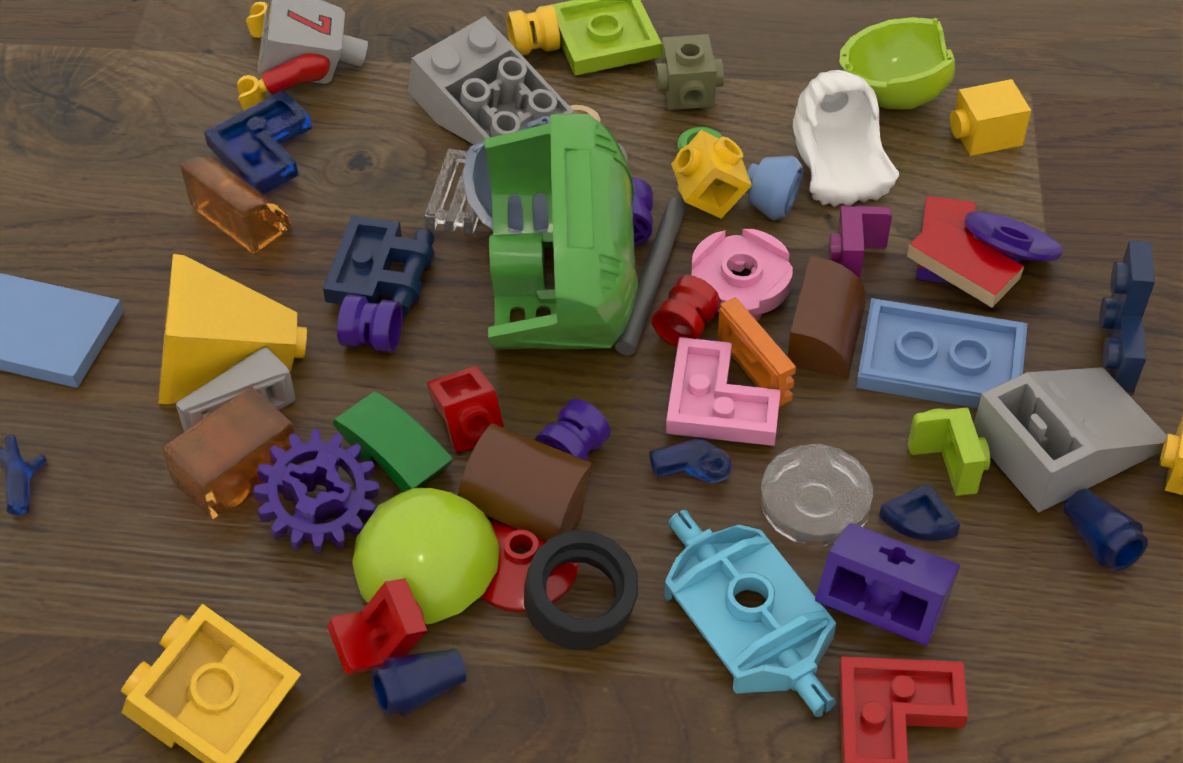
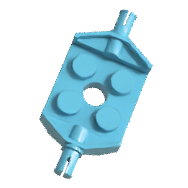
[664,510,836,717]

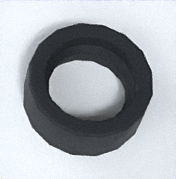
[524,530,638,650]

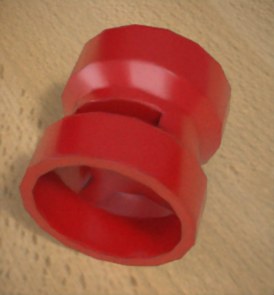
[651,275,721,347]

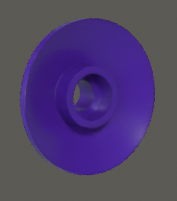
[964,212,1063,263]

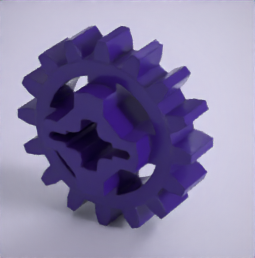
[254,429,379,554]

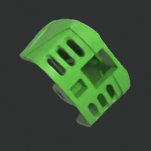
[485,114,638,350]

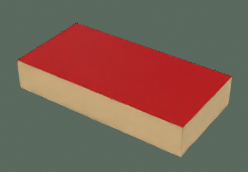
[907,217,1024,307]

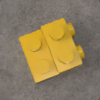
[121,604,301,763]

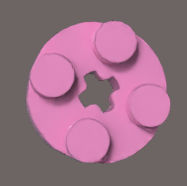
[691,229,793,321]

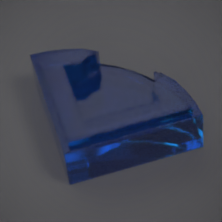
[879,483,961,541]

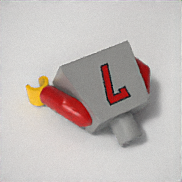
[237,0,368,113]

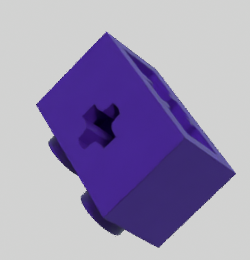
[814,522,960,646]

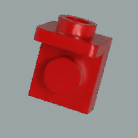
[427,365,504,453]

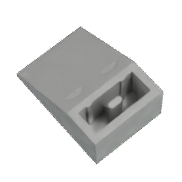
[408,16,574,145]
[974,367,1167,513]

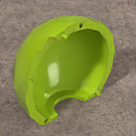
[839,17,955,110]
[352,488,500,624]

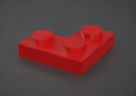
[839,656,968,763]

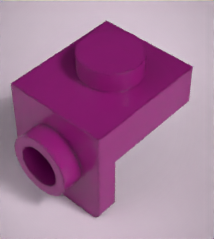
[828,206,892,280]

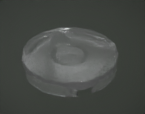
[760,444,874,546]

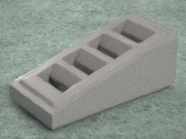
[176,346,296,443]

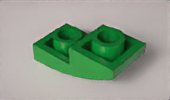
[332,391,453,492]

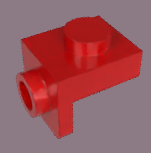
[327,578,428,675]

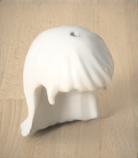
[793,70,899,207]

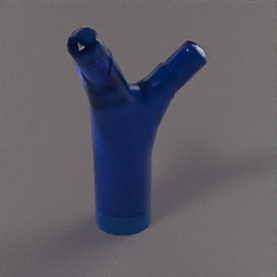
[0,435,47,515]

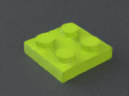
[551,0,662,76]

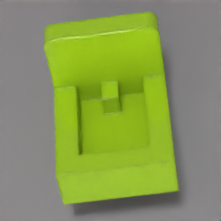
[907,407,990,496]

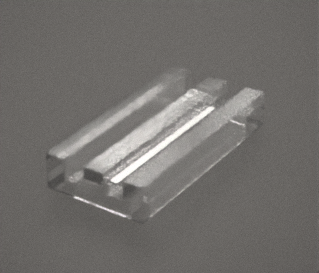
[424,149,479,235]

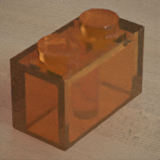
[162,386,294,520]

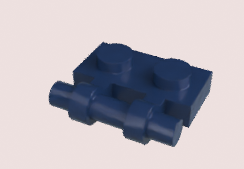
[323,216,435,317]

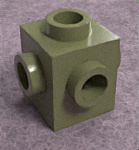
[655,34,724,110]

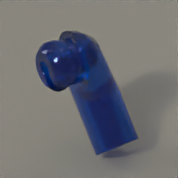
[649,438,732,483]

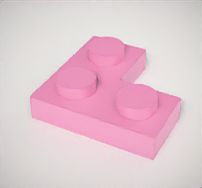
[666,337,781,446]

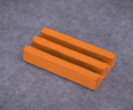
[717,297,796,407]

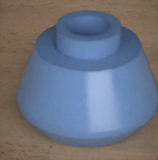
[747,156,803,221]

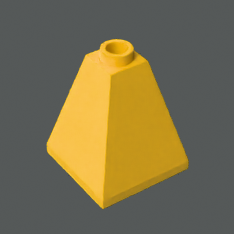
[158,254,307,405]

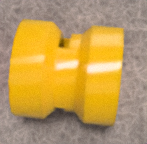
[506,5,560,56]

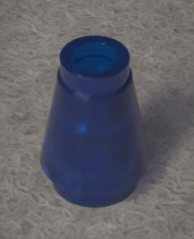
[1064,489,1148,571]
[371,648,466,717]

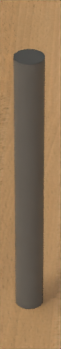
[615,197,687,356]

